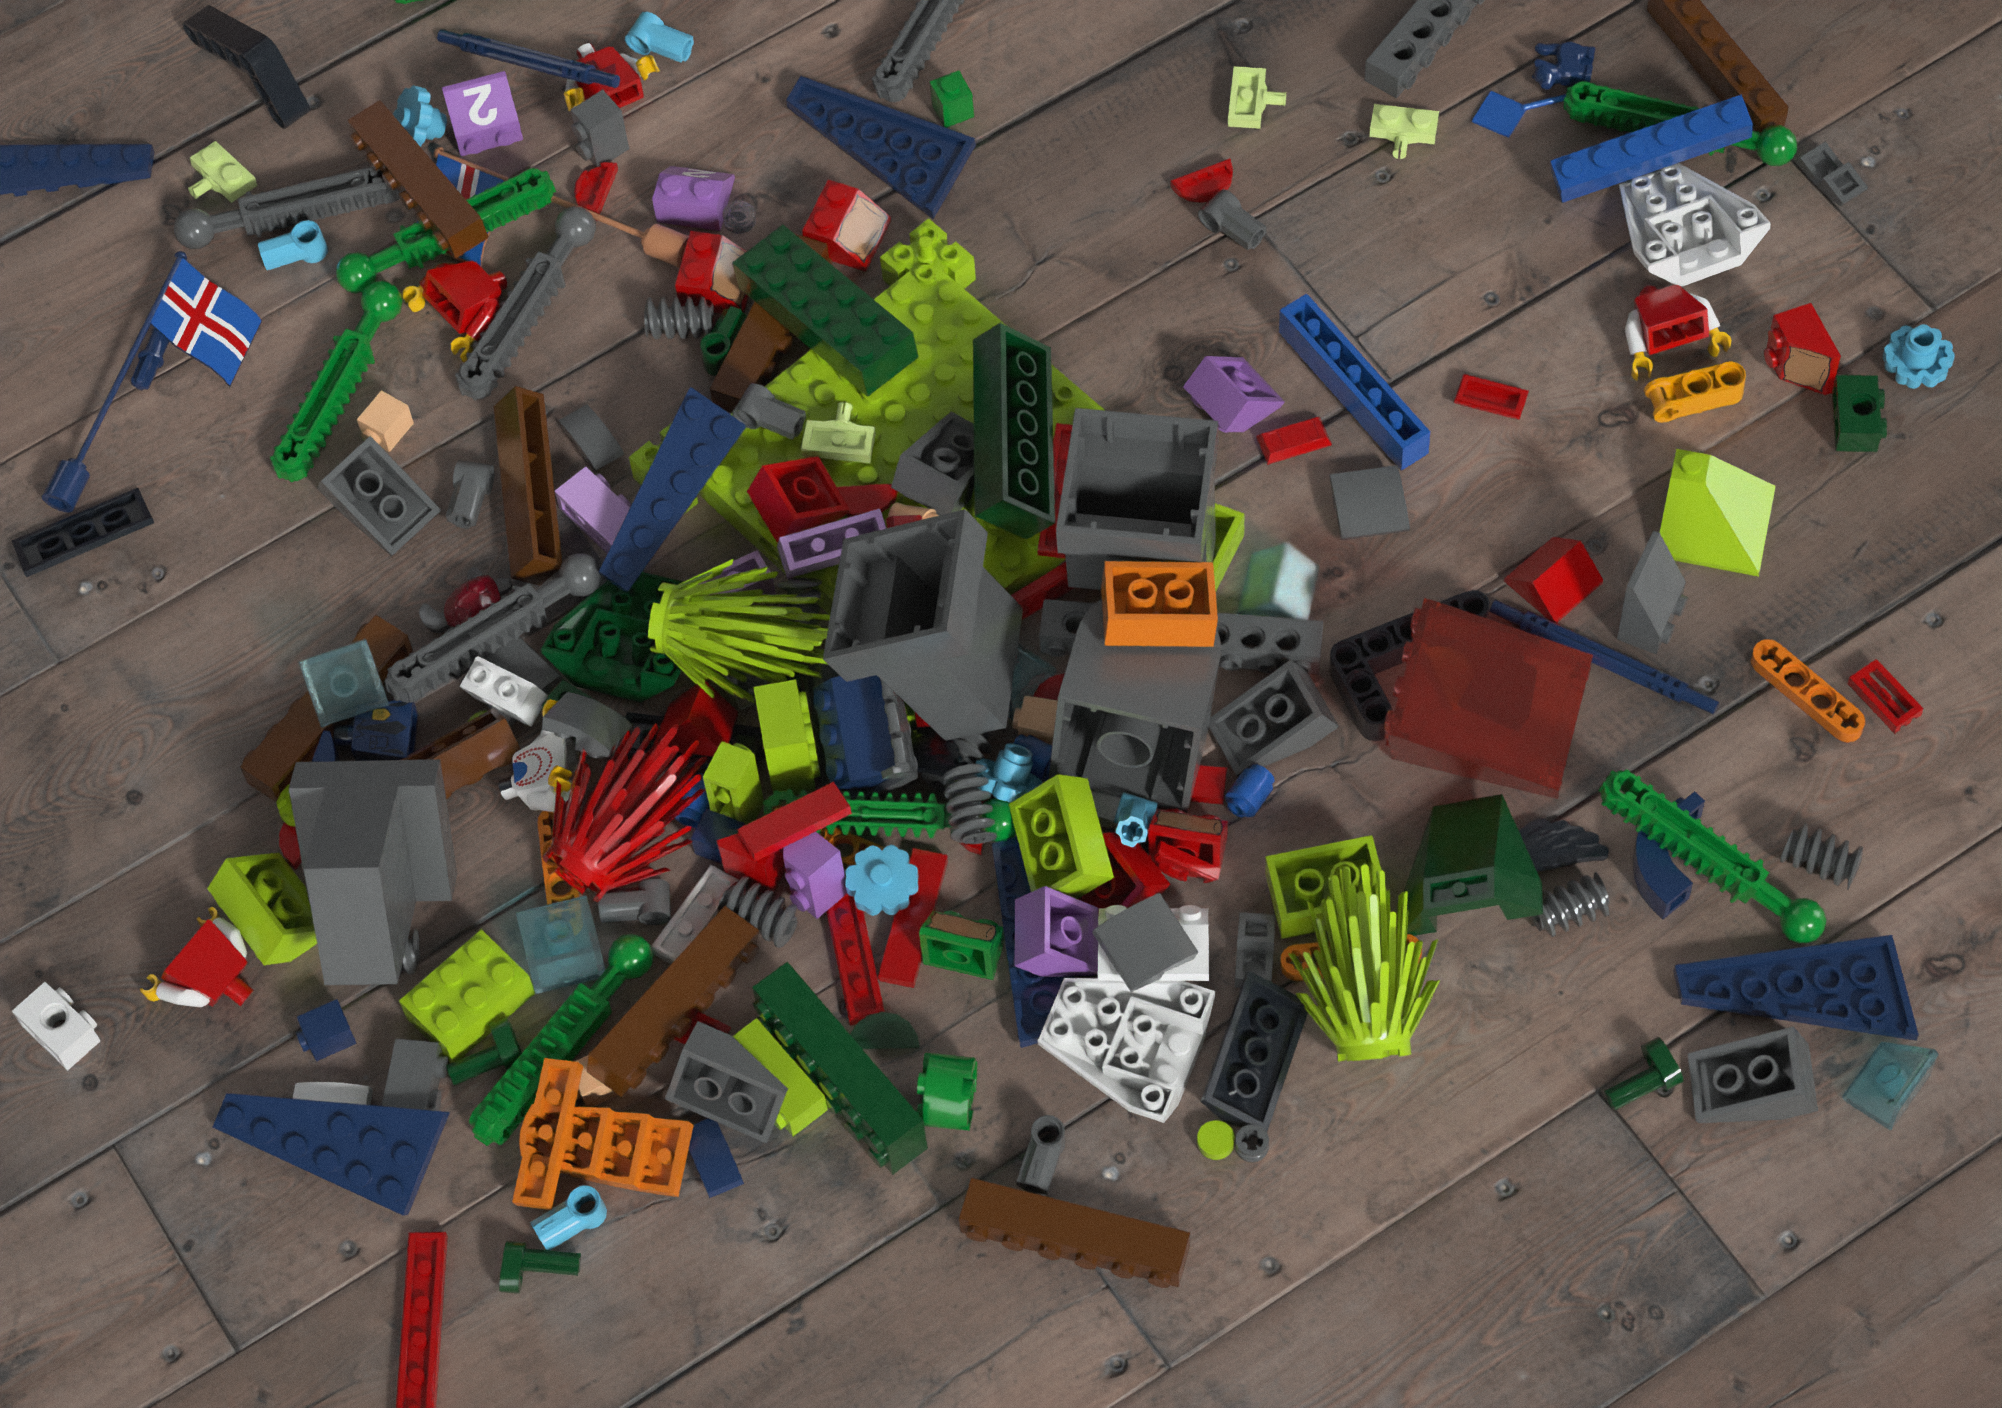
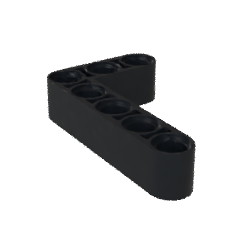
[182,5,311,129]
[1329,590,1490,741]

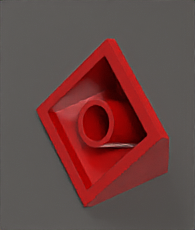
[1504,537,1603,623]
[654,681,738,756]
[716,833,786,893]

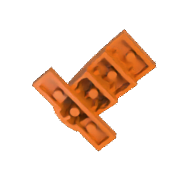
[512,1058,694,1210]

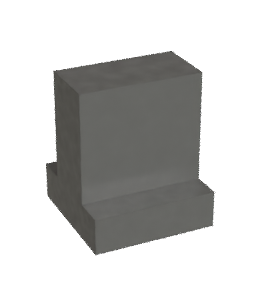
[1056,408,1219,590]
[823,509,1023,741]
[289,759,457,985]

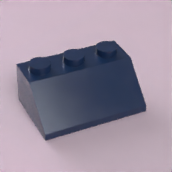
[813,675,895,791]

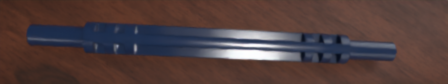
[437,29,620,88]
[1489,600,1719,715]

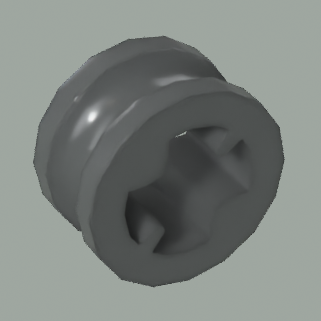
[1236,1125,1269,1162]

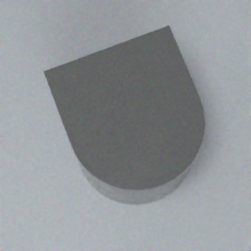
[1048,599,1221,813]

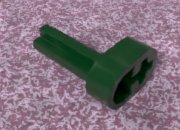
[447,1016,522,1085]
[1604,1037,1684,1110]
[499,1241,581,1294]

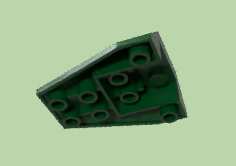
[541,572,684,702]
[1404,794,1543,936]

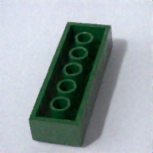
[732,224,919,397]
[973,323,1055,540]
[752,961,928,1175]

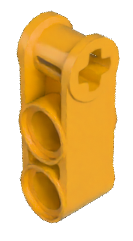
[1644,361,1746,423]

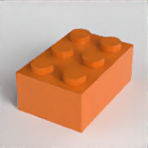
[1101,561,1218,647]

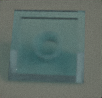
[1237,543,1320,620]
[298,638,389,727]
[1842,1042,1939,1131]

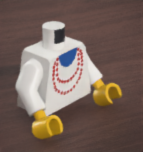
[498,699,580,812]

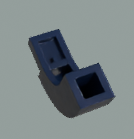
[1633,791,1705,920]

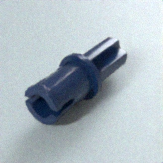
[131,328,169,391]

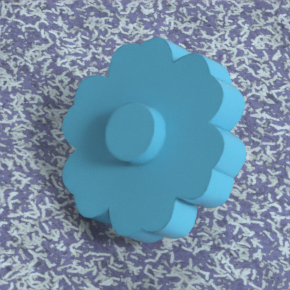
[393,85,447,147]
[1882,324,1955,389]
[976,743,1042,803]
[845,845,919,916]

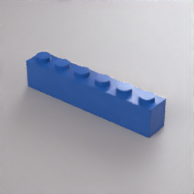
[1550,94,1753,203]
[1279,293,1431,471]

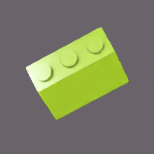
[207,853,317,965]

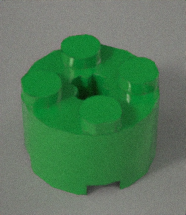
[917,1053,978,1131]

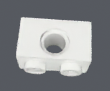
[460,656,549,727]
[12,982,100,1071]

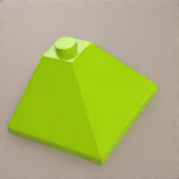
[1660,449,1776,577]

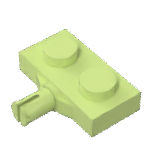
[1228,66,1286,129]
[1369,104,1439,159]
[188,141,257,203]
[801,402,876,463]

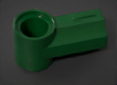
[700,306,747,376]

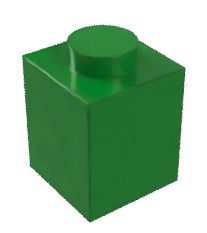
[930,70,974,128]

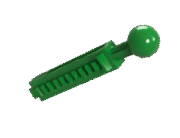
[1563,81,1797,166]
[336,168,556,294]
[270,281,403,482]
[1598,769,1827,944]
[762,789,1016,842]
[469,934,654,1146]

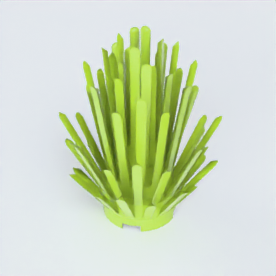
[648,559,830,703]
[1288,864,1440,1062]

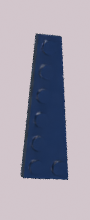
[0,144,155,197]
[599,387,746,593]
[992,837,1075,1048]

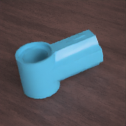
[625,12,694,63]
[258,220,328,270]
[1114,792,1158,847]
[530,1186,607,1250]

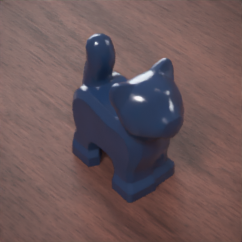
[1532,42,1595,90]

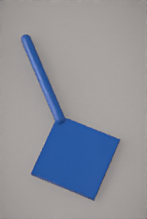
[1472,91,1566,138]

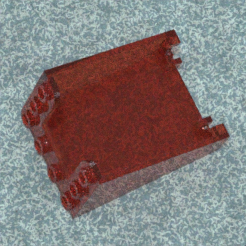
[1384,598,1593,799]

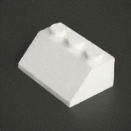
[1098,905,1209,981]

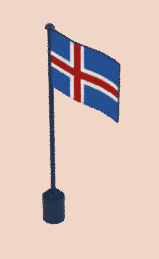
[41,251,262,513]

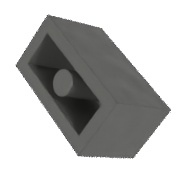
[571,90,629,167]
[381,1039,448,1111]

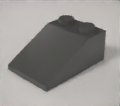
[891,412,974,515]
[317,436,441,557]
[1617,531,1688,654]
[1209,660,1339,777]
[665,1021,788,1144]
[1687,1027,1818,1123]

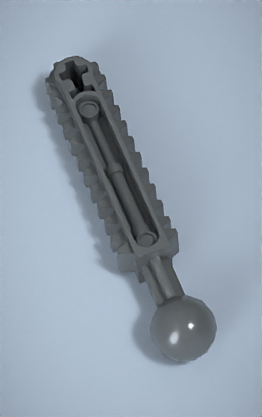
[872,0,964,102]
[174,167,400,249]
[455,206,596,400]
[385,553,602,703]

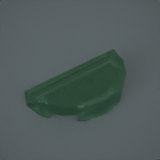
[850,1012,921,1049]

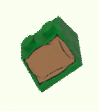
[919,911,1005,980]

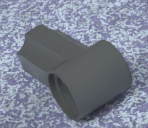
[1198,189,1267,250]
[732,384,806,440]
[446,460,495,529]
[598,879,671,925]
[1016,1115,1066,1195]

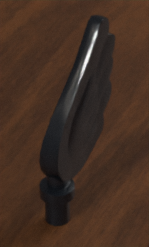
[911,726,963,777]
[1519,818,1609,871]

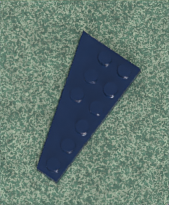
[786,76,976,219]
[1673,935,1919,1041]
[212,1093,450,1215]

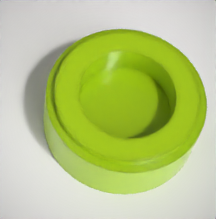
[1197,1120,1235,1160]

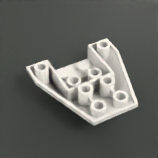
[1619,163,1770,287]
[1038,978,1215,1123]

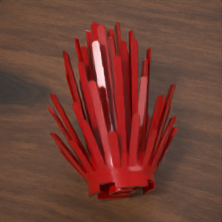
[542,723,707,902]

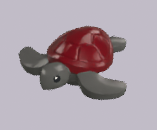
[419,567,512,633]

